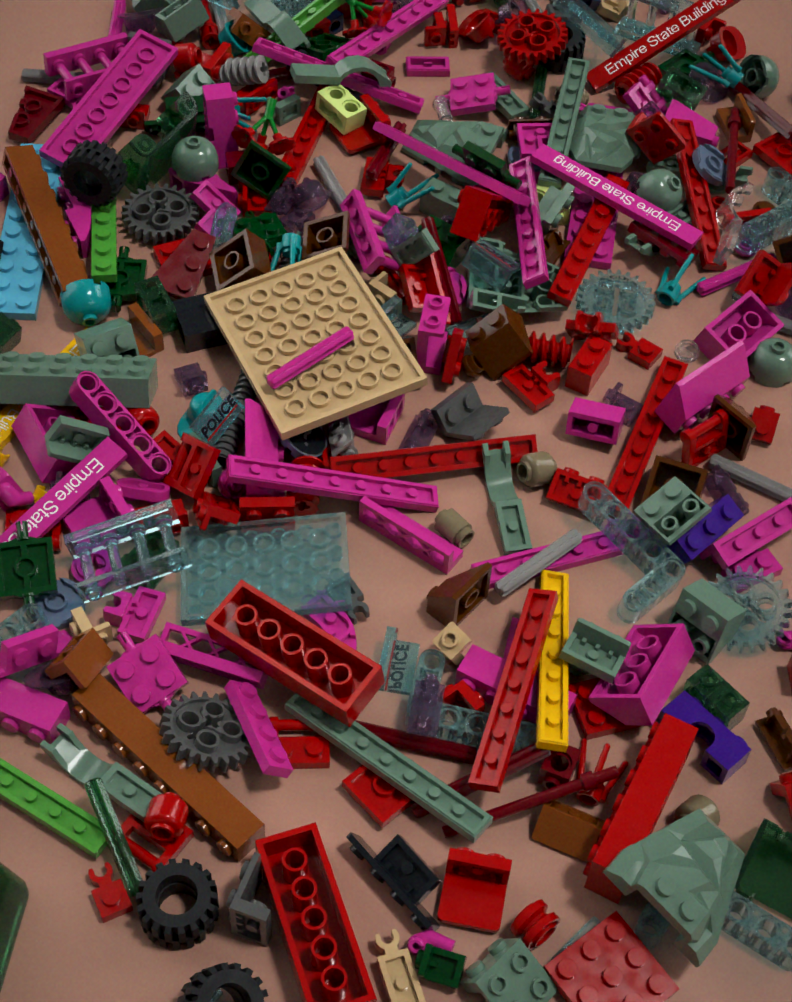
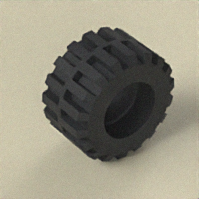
[536,19,586,73]
[60,140,128,207]
[136,858,219,950]
[177,962,268,1002]

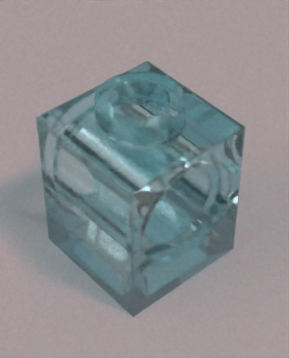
[382,213,419,250]

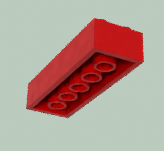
[205,579,385,727]
[583,713,699,904]
[255,822,377,1002]

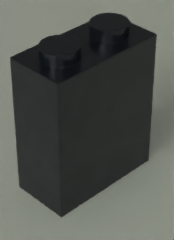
[172,291,228,353]

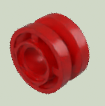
[510,899,560,950]

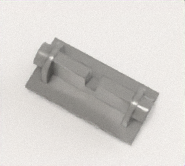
[327,416,358,457]

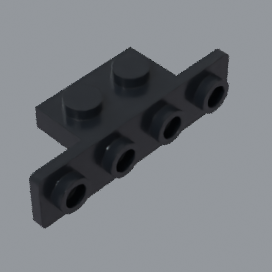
[346,832,442,931]

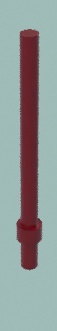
[725,107,741,194]
[442,765,620,838]

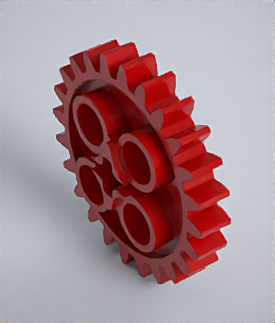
[497,9,568,65]

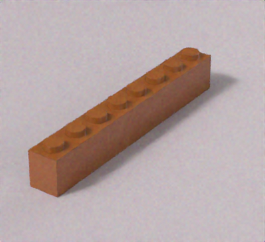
[2,145,91,307]
[72,673,265,863]

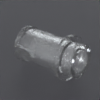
[433,96,453,121]

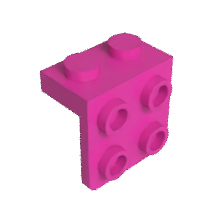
[62,476,136,552]

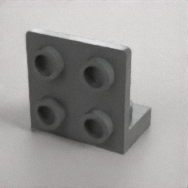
[431,382,510,441]
[226,852,272,947]

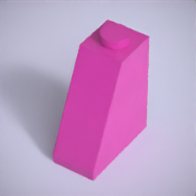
[665,99,720,148]

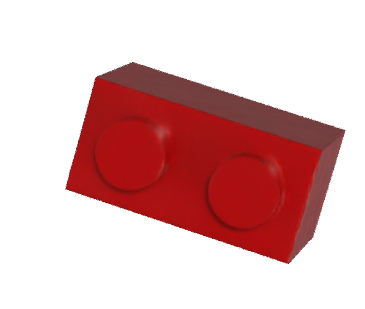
[565,334,613,396]

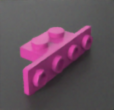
[0,624,73,678]

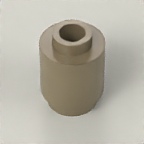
[434,508,475,548]

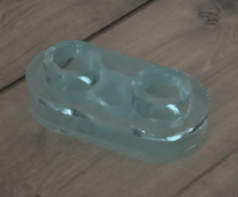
[210,202,237,247]

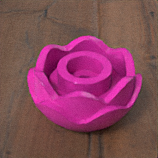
[217,469,246,500]

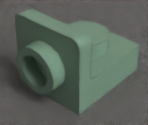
[265,94,301,126]

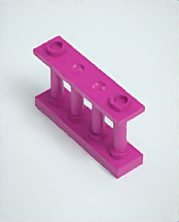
[43,32,128,101]
[340,189,418,275]

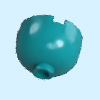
[60,279,111,327]

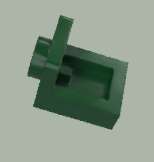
[415,943,467,990]

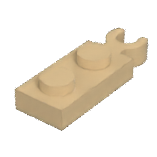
[375,929,426,1002]

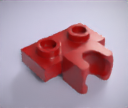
[360,156,405,197]
[565,310,619,342]
[441,327,467,384]
[502,361,561,413]

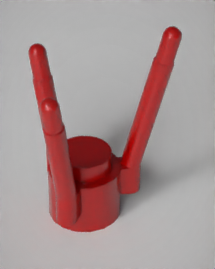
[576,738,629,806]

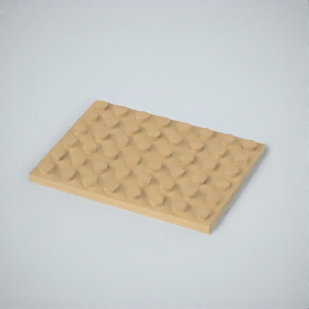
[204,246,428,441]

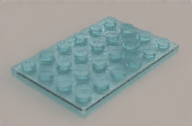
[181,512,353,626]

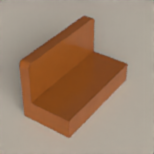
[715,93,756,143]
[128,302,164,357]
[44,627,113,690]
[532,800,605,862]

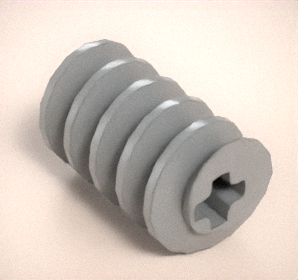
[219,55,269,87]

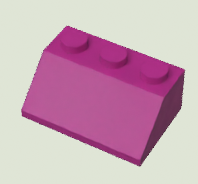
[693,290,785,360]
[11,403,77,484]

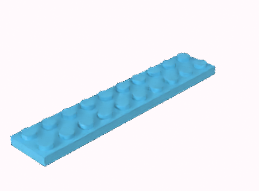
[0,143,62,320]

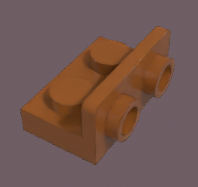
[228,7,271,47]

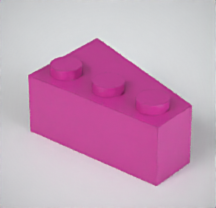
[202,82,239,169]

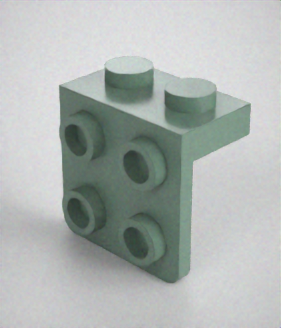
[460,938,557,1002]

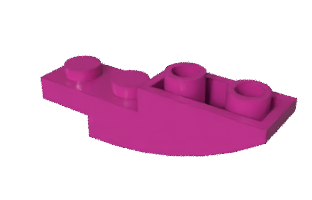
[56,177,92,259]

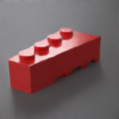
[450,185,513,242]

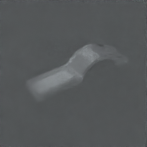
[713,182,754,266]

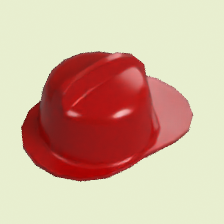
[459,9,496,43]
[706,26,746,61]

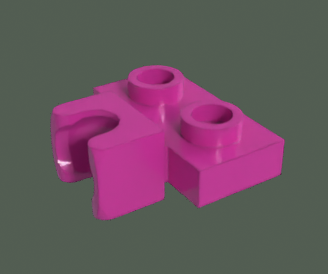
[103,586,166,643]

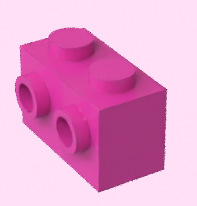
[565,397,626,445]

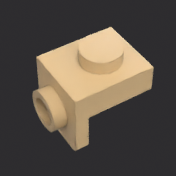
[597,0,630,22]
[368,271,397,315]
[69,606,113,644]
[432,622,472,667]

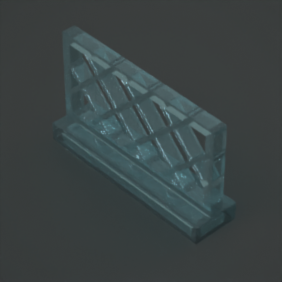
[552,0,627,58]

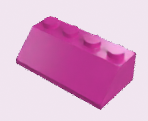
[654,340,750,434]
[245,399,285,497]
[589,623,695,726]

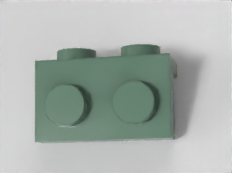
[539,182,575,236]
[44,415,110,464]
[559,618,631,684]

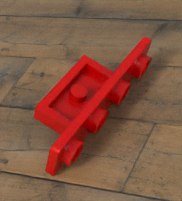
[398,253,451,329]

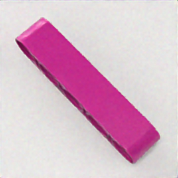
[69,371,172,482]

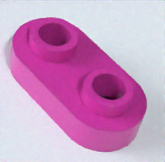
[116,478,170,504]

